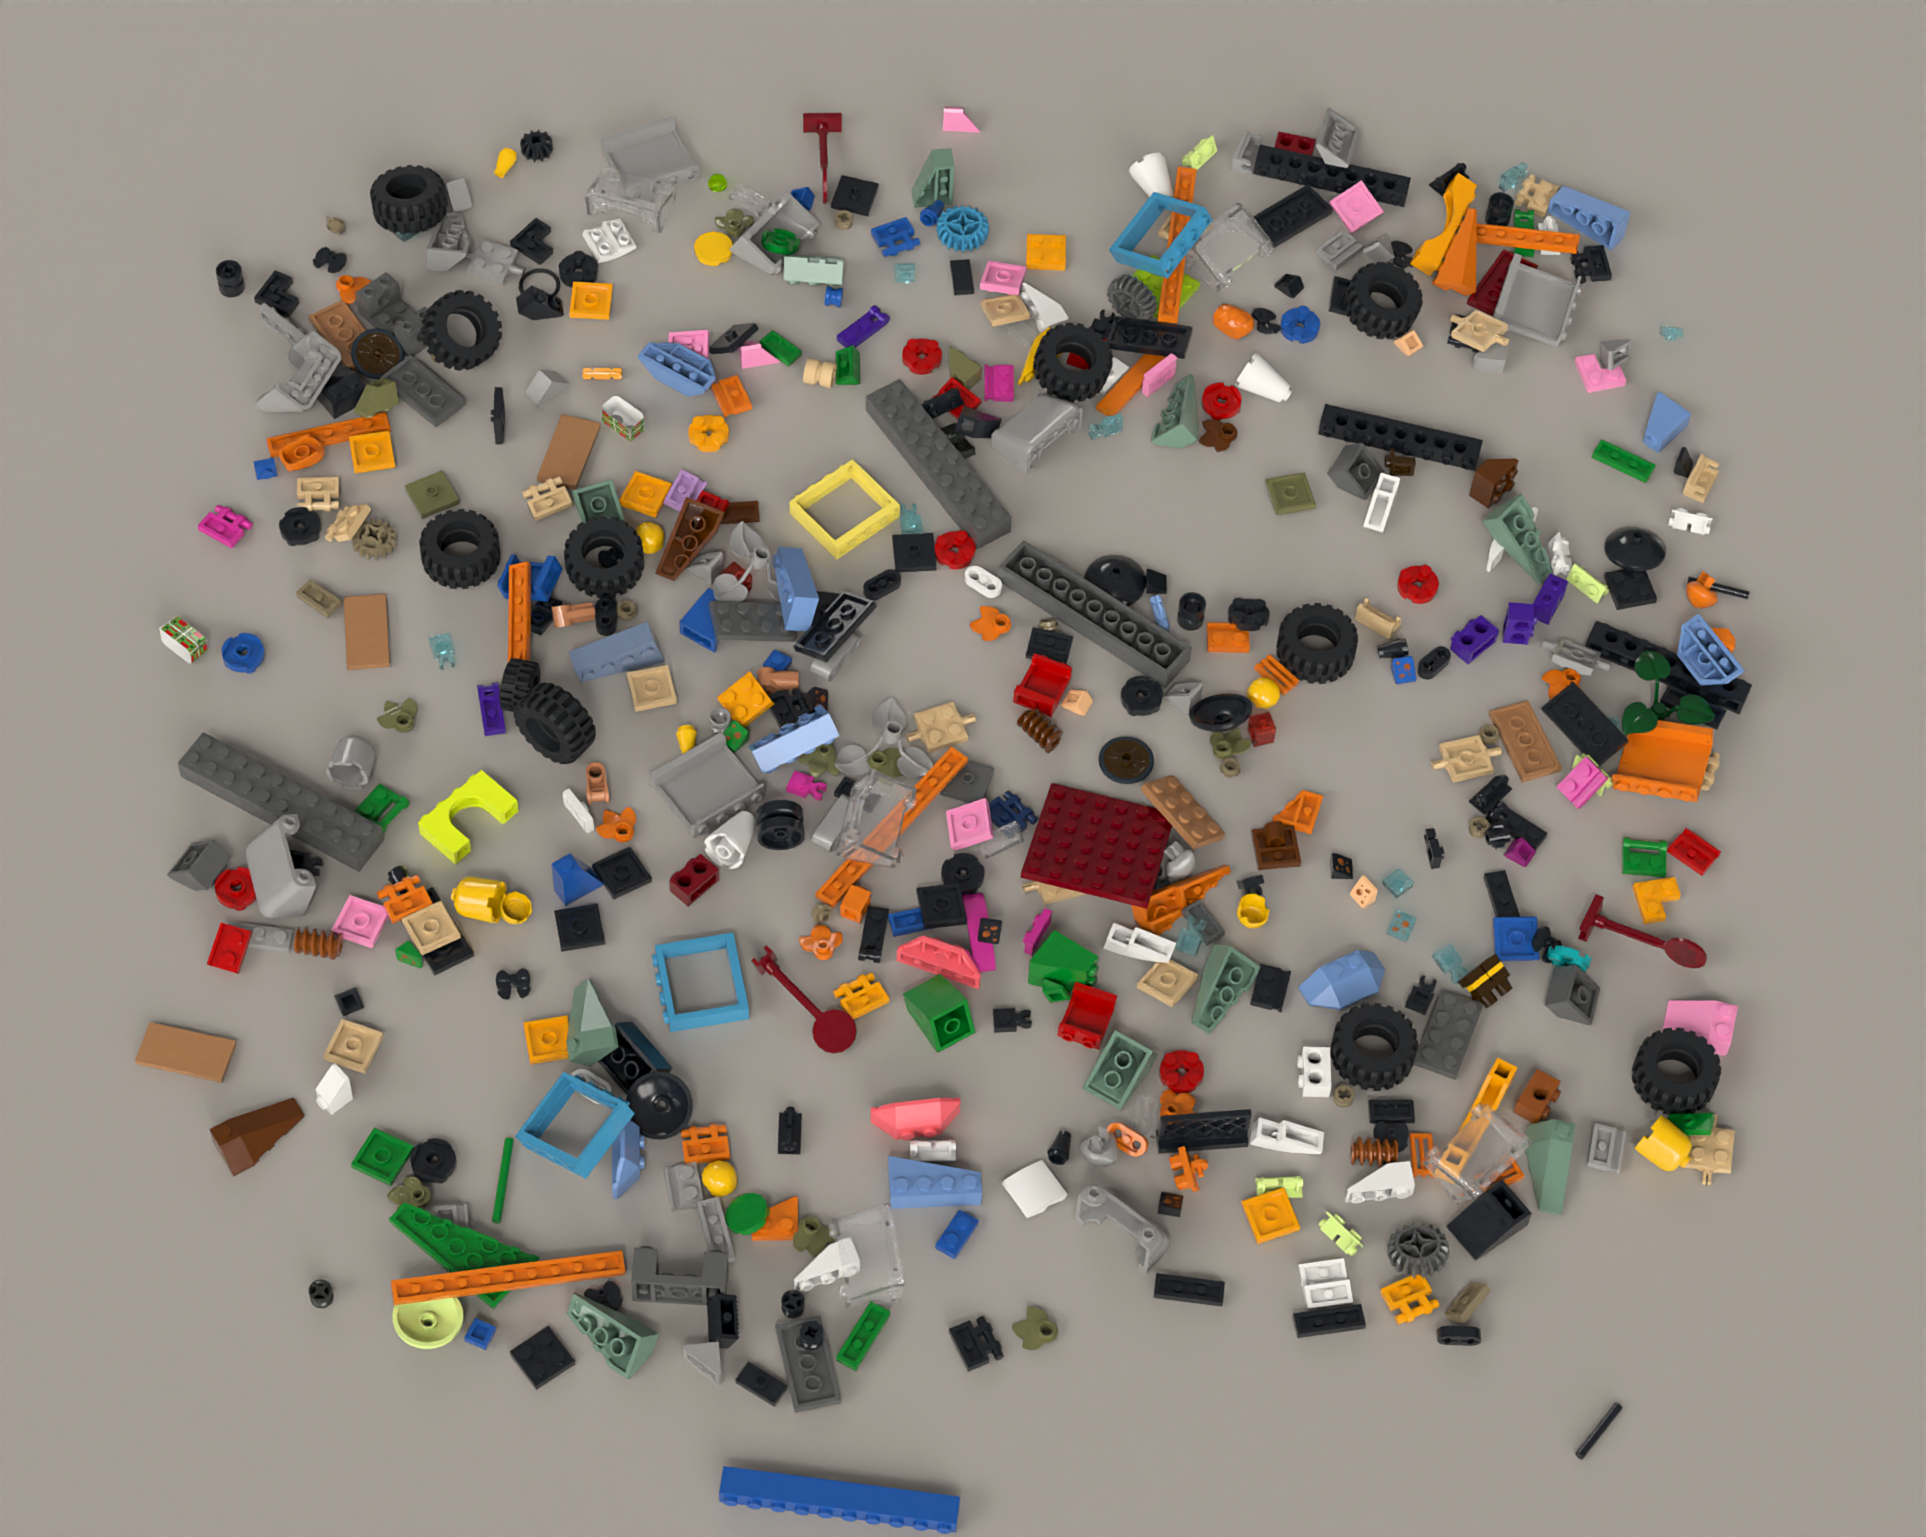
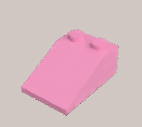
[1662,1000,1738,1056]

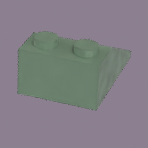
[572,479,625,548]
[1082,1030,1158,1110]

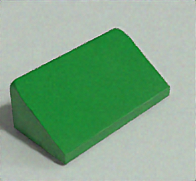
[835,345,861,385]

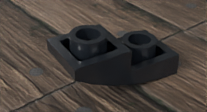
[530,596,562,636]

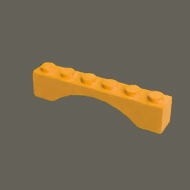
[1410,173,1477,276]
[1436,1058,1518,1184]

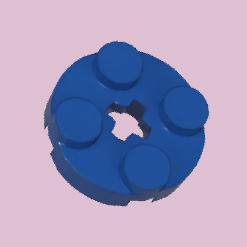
[1280,306,1320,344]
[221,633,265,674]

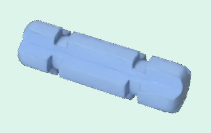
[1150,595,1170,631]

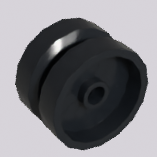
[756,800,805,850]

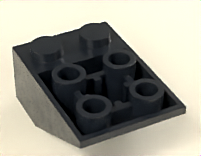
[1446,1180,1532,1261]

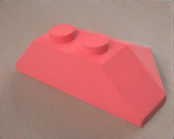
[896,935,981,989]
[870,1098,961,1140]

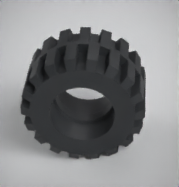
[499,658,540,712]

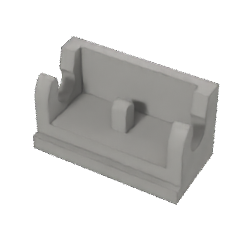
[1231,130,1263,176]

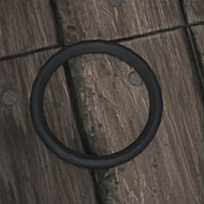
[518,269,560,296]

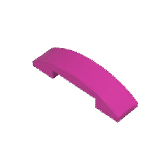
[962,893,996,972]

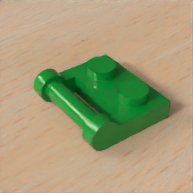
[353,783,410,834]
[1622,837,1667,878]

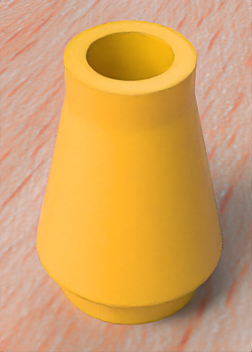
[494,148,517,178]
[676,725,697,754]

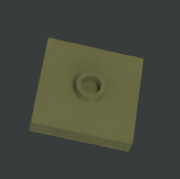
[404,470,460,519]
[1265,473,1316,516]

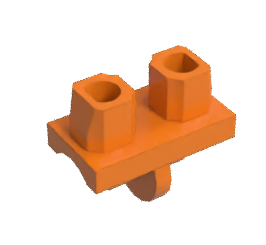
[1169,1146,1208,1192]

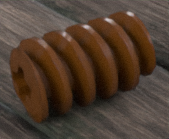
[1017,708,1063,753]

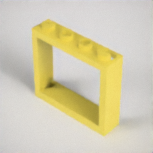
[790,459,900,559]

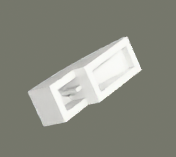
[1363,473,1400,533]
[1103,923,1176,963]
[1250,1117,1324,1154]

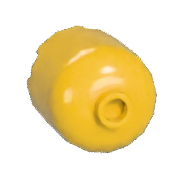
[451,876,507,923]
[1634,1115,1692,1172]

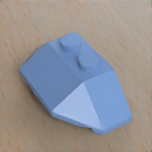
[638,342,716,397]
[1677,614,1745,685]
[1298,950,1385,1010]
[612,1110,645,1199]

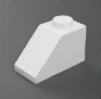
[316,1063,353,1115]

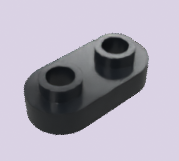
[863,569,901,600]
[595,597,617,636]

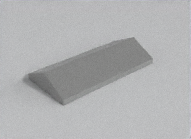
[1316,107,1359,168]

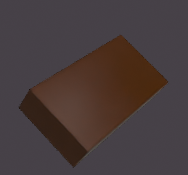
[720,501,760,525]

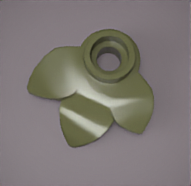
[715,208,754,237]
[377,698,417,733]
[1210,728,1252,760]
[799,743,840,778]
[867,748,903,783]
[387,1176,431,1210]
[793,1216,837,1258]
[1012,1307,1058,1350]

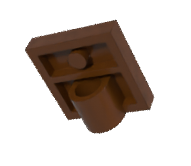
[1251,821,1301,870]

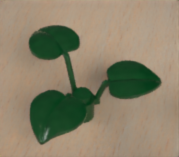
[1622,651,1714,735]

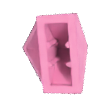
[943,106,981,133]
[737,340,780,369]

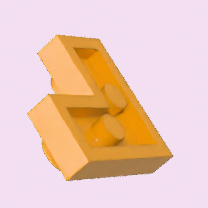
[1632,877,1681,924]

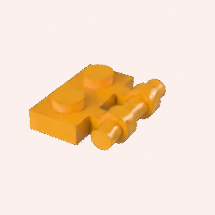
[832,972,889,1020]
[1380,1275,1439,1325]

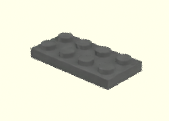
[380,355,466,427]
[708,601,797,642]
[1414,989,1484,1080]
[775,1315,841,1413]

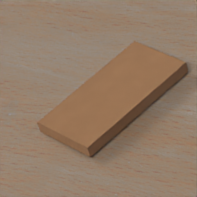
[308,300,382,371]
[537,414,601,490]
[344,594,390,670]
[1489,700,1562,783]
[135,1022,237,1083]

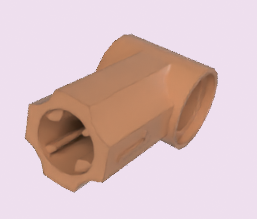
[551,602,595,628]
[757,667,799,695]

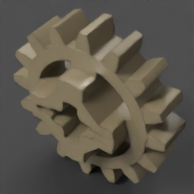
[351,518,397,560]

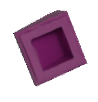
[1504,837,1537,867]

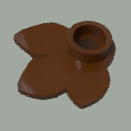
[1199,420,1238,452]

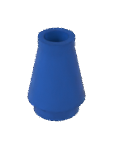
[920,200,944,227]

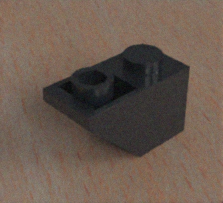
[516,285,564,320]
[954,406,1002,438]

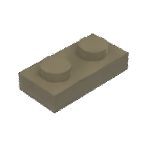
[296,579,342,618]
[1444,1281,1491,1323]

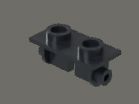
[1429,163,1470,197]
[921,387,965,419]
[1469,774,1512,815]
[778,1107,802,1155]

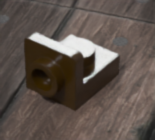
[1385,448,1416,476]

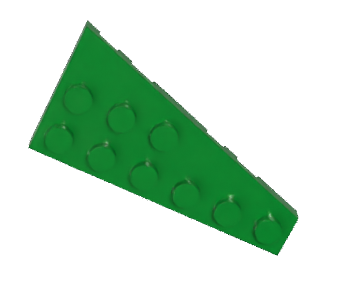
[389,1202,540,1310]

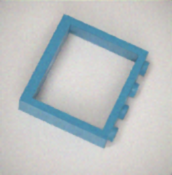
[1109,192,1212,279]
[651,933,749,1032]
[515,1072,635,1179]

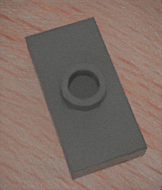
[1181,899,1225,946]

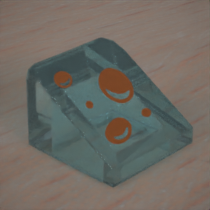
[1386,910,1416,942]

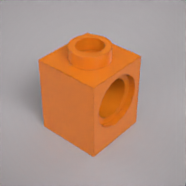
[840,884,871,923]

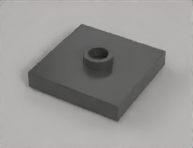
[940,761,994,803]

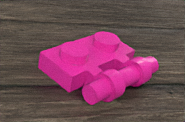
[198,504,253,548]

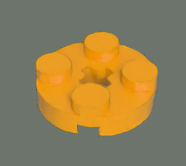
[688,415,729,452]

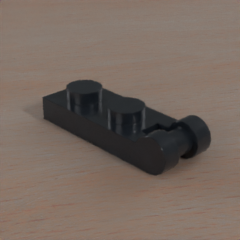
[1486,801,1548,850]
[858,906,889,963]

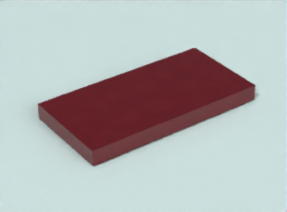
[1467,249,1538,317]

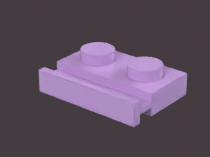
[663,469,708,512]

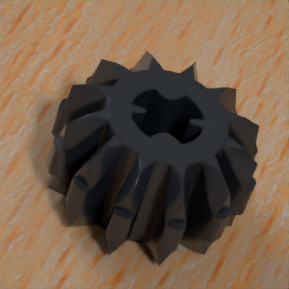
[520,129,553,163]

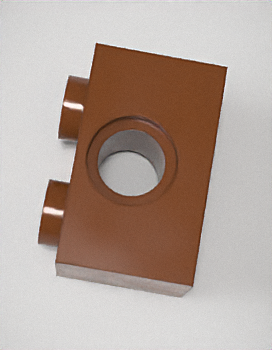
[1514,1069,1561,1124]

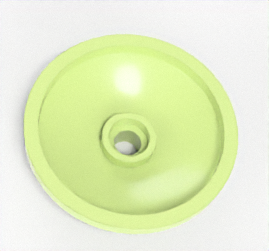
[392,1297,463,1349]

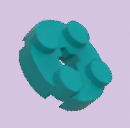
[1547,946,1592,973]

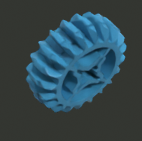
[936,204,989,253]

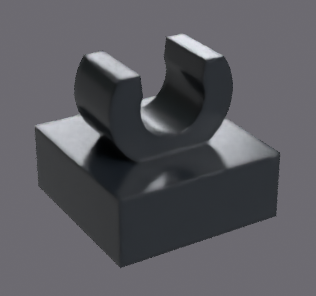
[1236,875,1264,895]

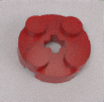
[902,338,942,375]
[1201,382,1242,421]
[935,530,976,570]
[1397,565,1439,604]
[215,867,256,911]
[1159,1050,1204,1094]

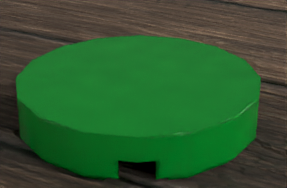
[761,229,800,255]
[725,1193,770,1235]

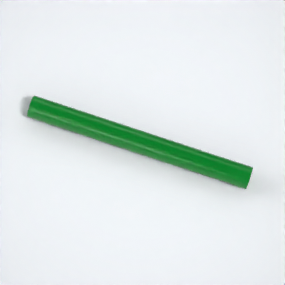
[492,1138,514,1224]

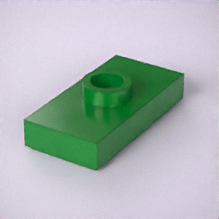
[759,330,802,367]
[1668,1113,1715,1135]

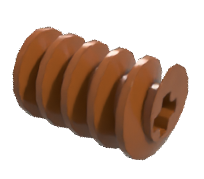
[294,927,343,960]
[1350,1137,1398,1167]

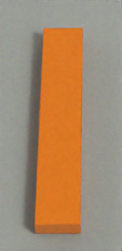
[1476,224,1580,254]
[1096,354,1166,419]
[266,412,391,458]
[508,561,531,662]

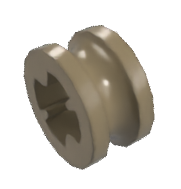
[835,210,853,230]
[1468,817,1489,838]
[1333,1085,1354,1108]

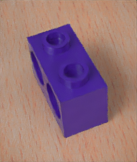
[1533,573,1569,625]
[1503,602,1537,645]
[1450,615,1499,664]

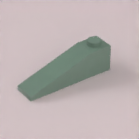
[1151,374,1199,448]
[1482,494,1553,584]
[1191,945,1260,1034]
[566,979,619,1067]
[1524,1119,1575,1215]
[567,1293,659,1379]

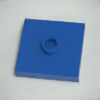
[1492,917,1540,961]

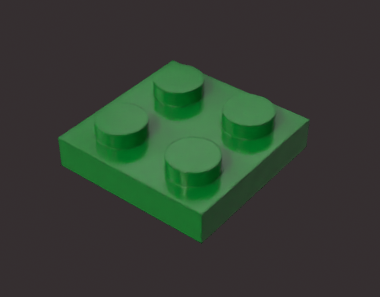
[351,1128,414,1186]

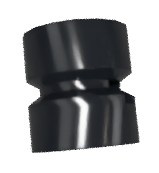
[1485,192,1514,227]
[216,260,245,298]
[1177,592,1206,631]

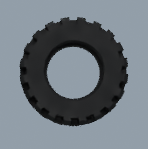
[370,165,448,234]
[1343,262,1423,339]
[421,290,502,371]
[1033,323,1113,402]
[419,509,501,589]
[564,516,644,598]
[1276,603,1358,684]
[514,682,596,764]
[1330,1003,1418,1091]
[1632,1027,1721,1115]

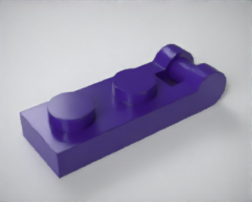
[837,305,890,348]
[477,682,506,736]

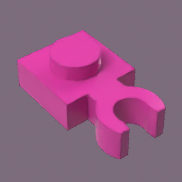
[786,770,827,801]

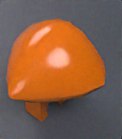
[1686,571,1718,609]

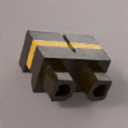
[1458,954,1513,1008]

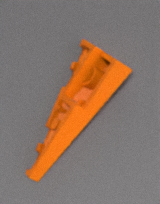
[1432,209,1477,296]
[1131,865,1231,936]

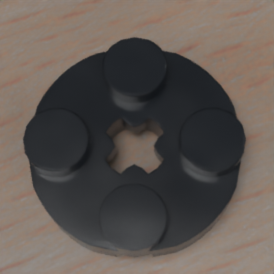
[558,251,598,288]
[279,507,321,546]
[1228,598,1270,631]
[1120,676,1163,716]
[941,853,985,895]
[410,1138,457,1184]

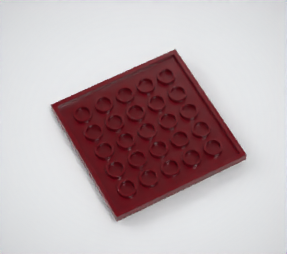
[1020,783,1173,909]

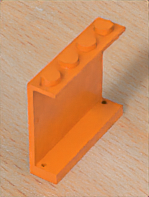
[1612,720,1714,802]

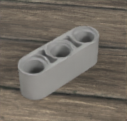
[810,633,862,682]
[811,794,863,852]

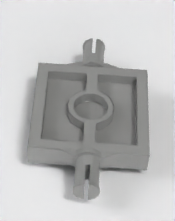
[465,239,525,285]
[1542,638,1612,676]

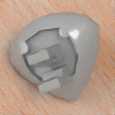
[1163,841,1196,879]
[1080,1127,1118,1167]

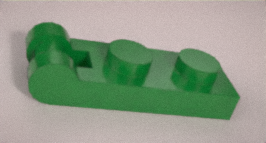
[1513,209,1535,257]

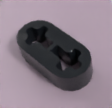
[1417,646,1451,680]
[1437,1326,1481,1346]

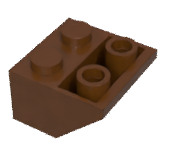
[1469,458,1519,509]

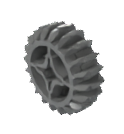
[1107,274,1157,321]
[1387,1222,1449,1278]

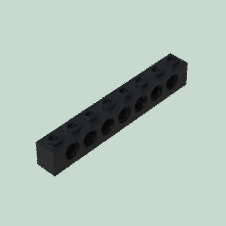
[1253,145,1411,207]
[1318,404,1483,471]
[1585,621,1752,715]

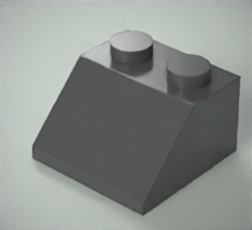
[1327,442,1384,500]
[167,840,231,891]
[1545,964,1600,1025]

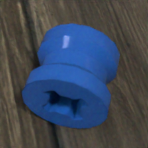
[825,286,843,308]

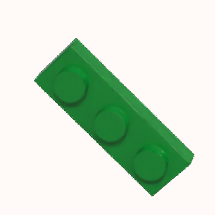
[1592,439,1656,483]
[836,1301,891,1371]

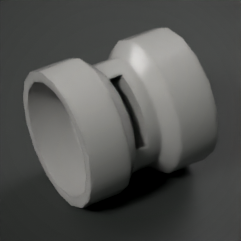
[709,707,731,735]

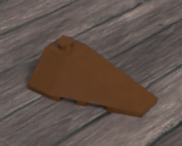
[655,497,725,582]
[209,1098,305,1177]

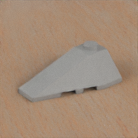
[427,211,470,272]

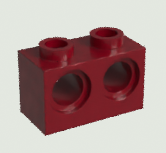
[1274,131,1316,156]
[669,853,719,907]

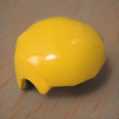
[635,522,665,554]
[1247,677,1281,708]
[499,891,532,925]
[1236,893,1270,929]
[701,1160,738,1197]

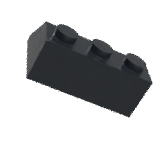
[598,1021,673,1095]

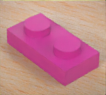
[1023,908,1052,956]

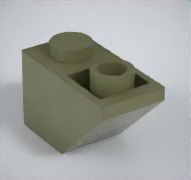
[948,346,982,390]
[354,378,399,418]

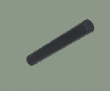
[1687,577,1750,599]
[1575,1403,1623,1460]

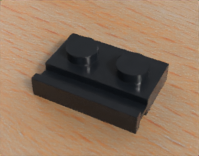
[1025,627,1073,664]
[1250,964,1291,1012]

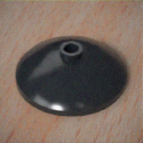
[1604,527,1666,571]
[1084,555,1146,606]
[1189,694,1253,732]
[626,1071,693,1140]

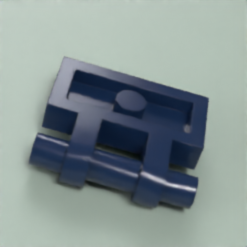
[989,790,1038,840]

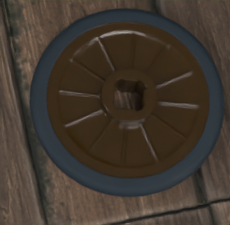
[351,329,404,380]
[1098,736,1154,784]

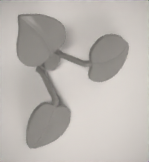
[713,521,780,602]
[834,697,933,778]

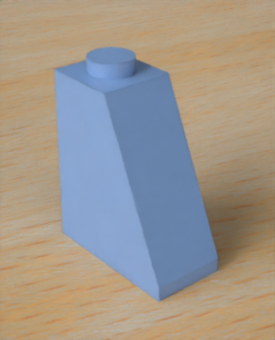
[1643,391,1691,453]

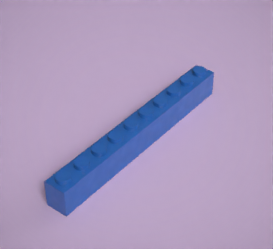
[719,1466,960,1534]

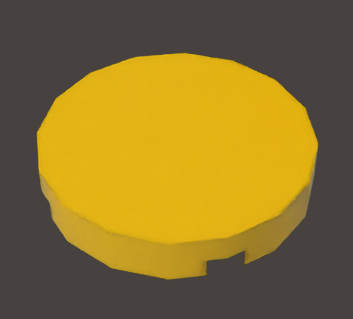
[694,231,733,266]

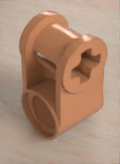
[586,762,609,805]

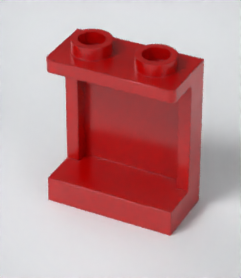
[1013,653,1072,717]
[1057,982,1118,1050]

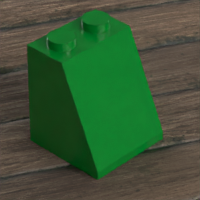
[1028,930,1099,992]
[903,974,975,1053]

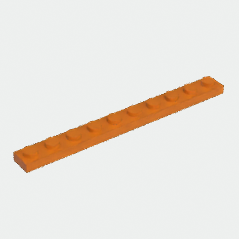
[1158,167,1197,324]
[815,746,968,909]
[391,1250,626,1305]

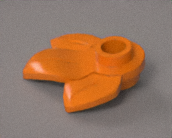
[336,275,371,304]
[969,606,1011,641]
[1542,668,1581,699]
[596,807,636,843]
[799,924,843,960]
[1160,1089,1196,1124]

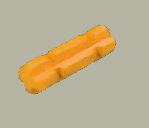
[583,368,622,380]

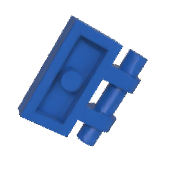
[871,217,920,257]

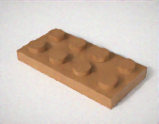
[1140,775,1226,849]

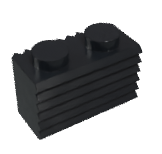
[707,1294,740,1349]

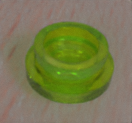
[708,174,727,192]

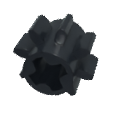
[1485,822,1511,850]

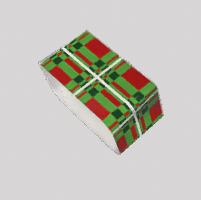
[602,396,645,442]
[159,616,208,664]

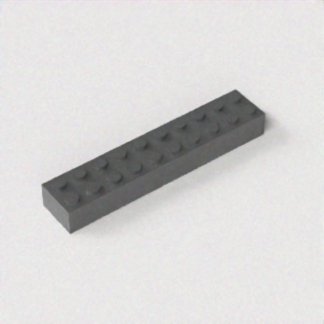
[866,379,1012,550]
[998,540,1192,688]
[178,732,384,872]

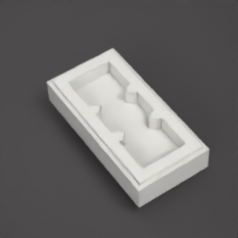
[1100,357,1130,395]
[563,789,594,833]

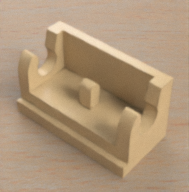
[1683,454,1719,503]
[1355,598,1402,640]

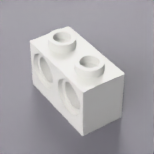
[1297,1047,1331,1097]

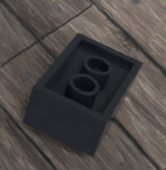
[317,362,366,419]

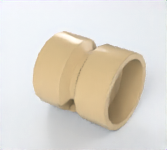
[803,358,837,389]

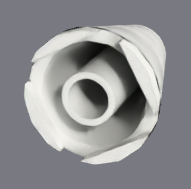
[1129,152,1174,198]
[1235,352,1292,403]
[704,811,757,869]

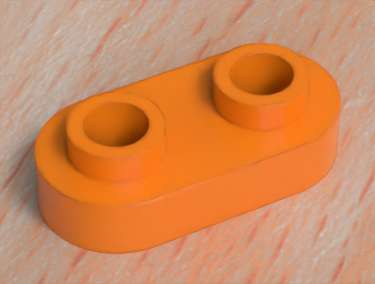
[1106,1122,1149,1157]

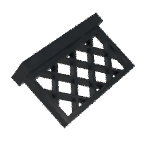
[1156,1109,1252,1154]

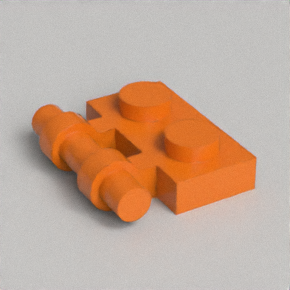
[376,875,433,924]
[681,1123,730,1164]

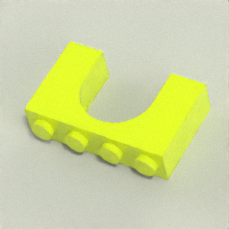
[418,770,519,865]

